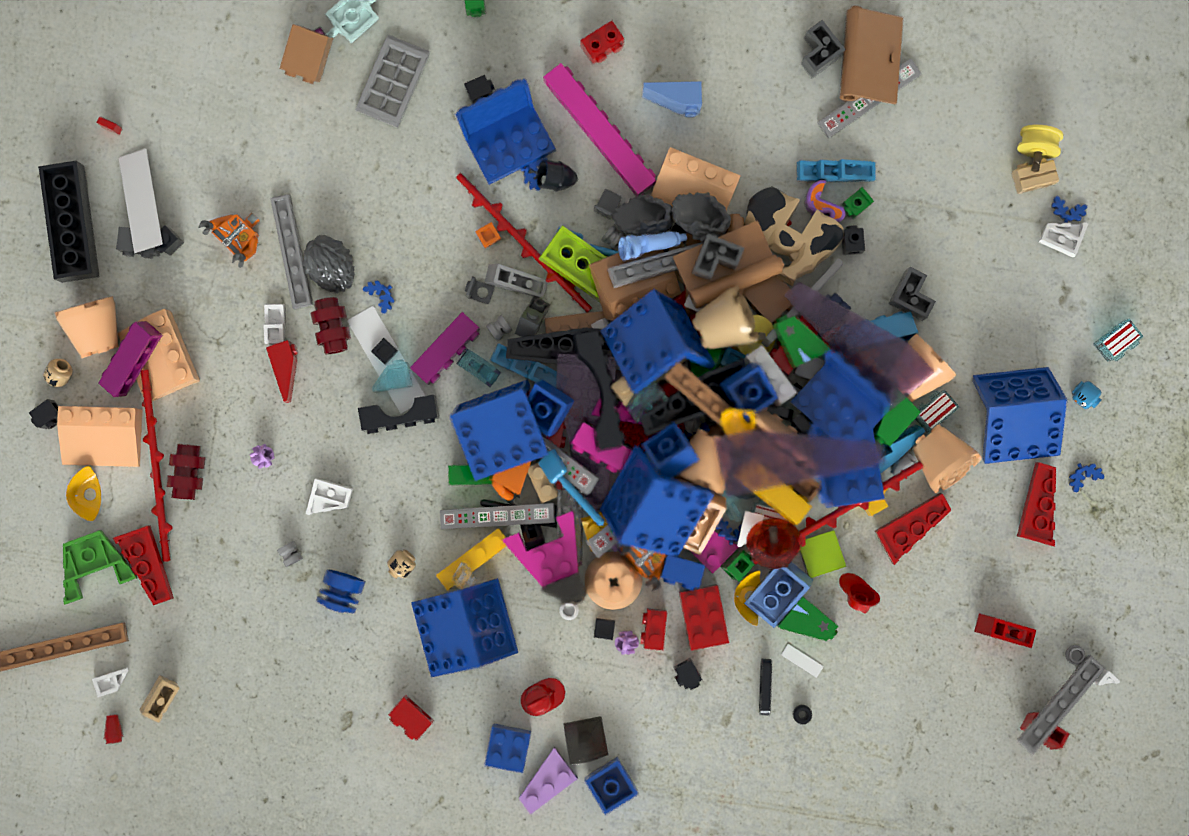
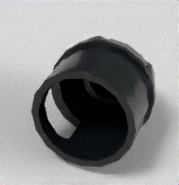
[537,159,578,192]

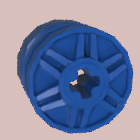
[316,569,366,614]

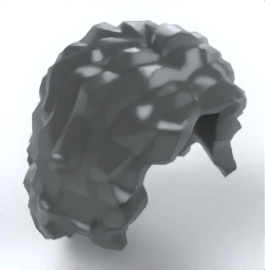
[671,192,731,242]
[612,194,673,236]
[302,235,355,294]

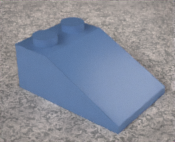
[642,81,702,117]
[744,555,813,628]

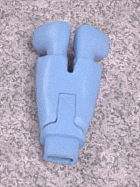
[618,231,687,261]

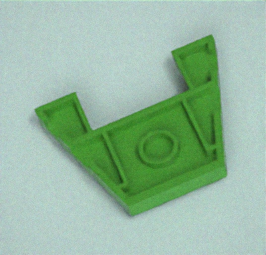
[63,530,138,605]

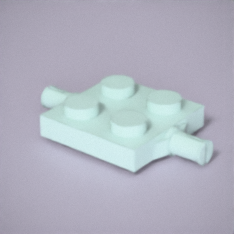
[325,0,379,44]

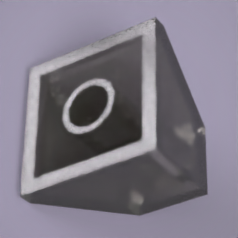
[563,716,609,765]

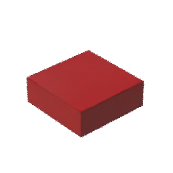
[96,117,122,135]

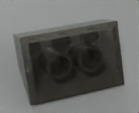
[541,571,587,605]

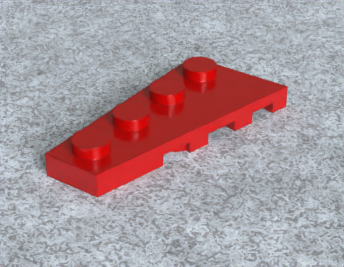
[1017,462,1056,547]
[875,493,951,565]
[113,525,174,605]

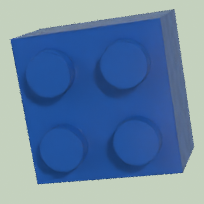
[720,362,779,420]
[528,380,575,437]
[642,422,700,479]
[661,555,706,591]
[485,724,531,773]
[585,757,639,815]

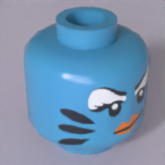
[1071,381,1102,409]

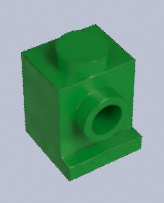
[842,187,874,219]
[720,550,754,582]

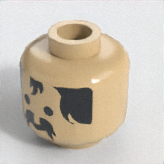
[43,359,73,387]
[387,549,416,579]

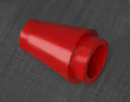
[104,715,124,744]

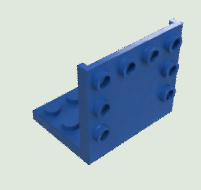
[455,78,556,185]
[601,289,716,393]
[791,350,891,454]
[972,367,1067,464]
[449,379,549,481]
[808,423,885,508]
[600,446,714,557]
[411,578,519,677]

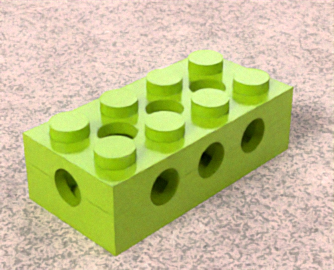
[538,225,606,303]

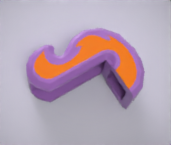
[804,180,845,223]

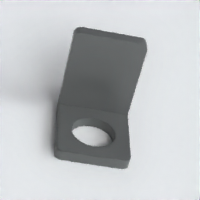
[594,189,622,220]
[465,276,494,304]

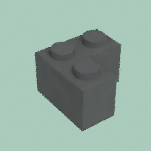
[801,20,846,78]
[691,234,744,281]
[888,267,936,321]

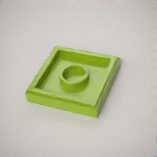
[798,530,846,578]

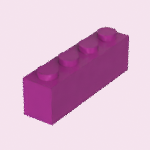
[410,312,481,385]
[98,321,163,397]

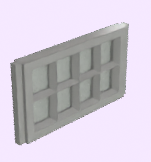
[356,35,430,128]

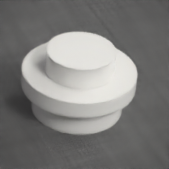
[559,601,579,620]

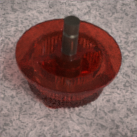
[746,518,802,569]

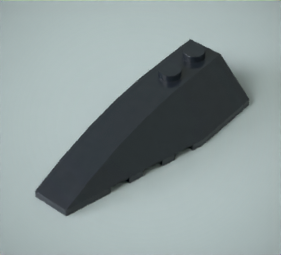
[506,327,620,370]
[640,359,746,436]

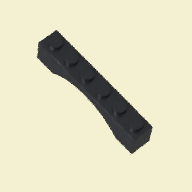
[572,330,625,453]

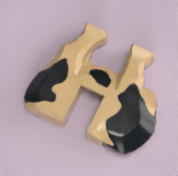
[744,187,844,286]

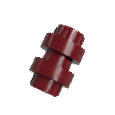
[310,297,351,355]
[166,444,206,500]

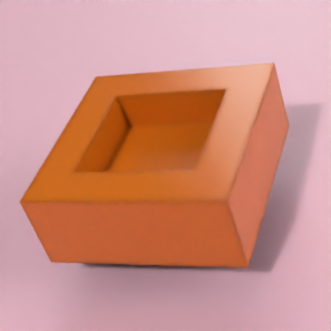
[475,222,501,249]

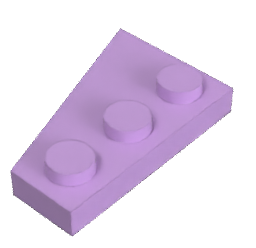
[519,747,577,814]

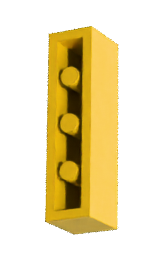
[733,457,812,525]
[436,528,507,591]

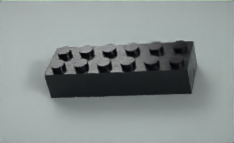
[38,160,100,283]

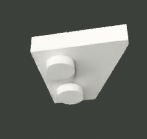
[1039,223,1088,257]
[306,478,353,515]

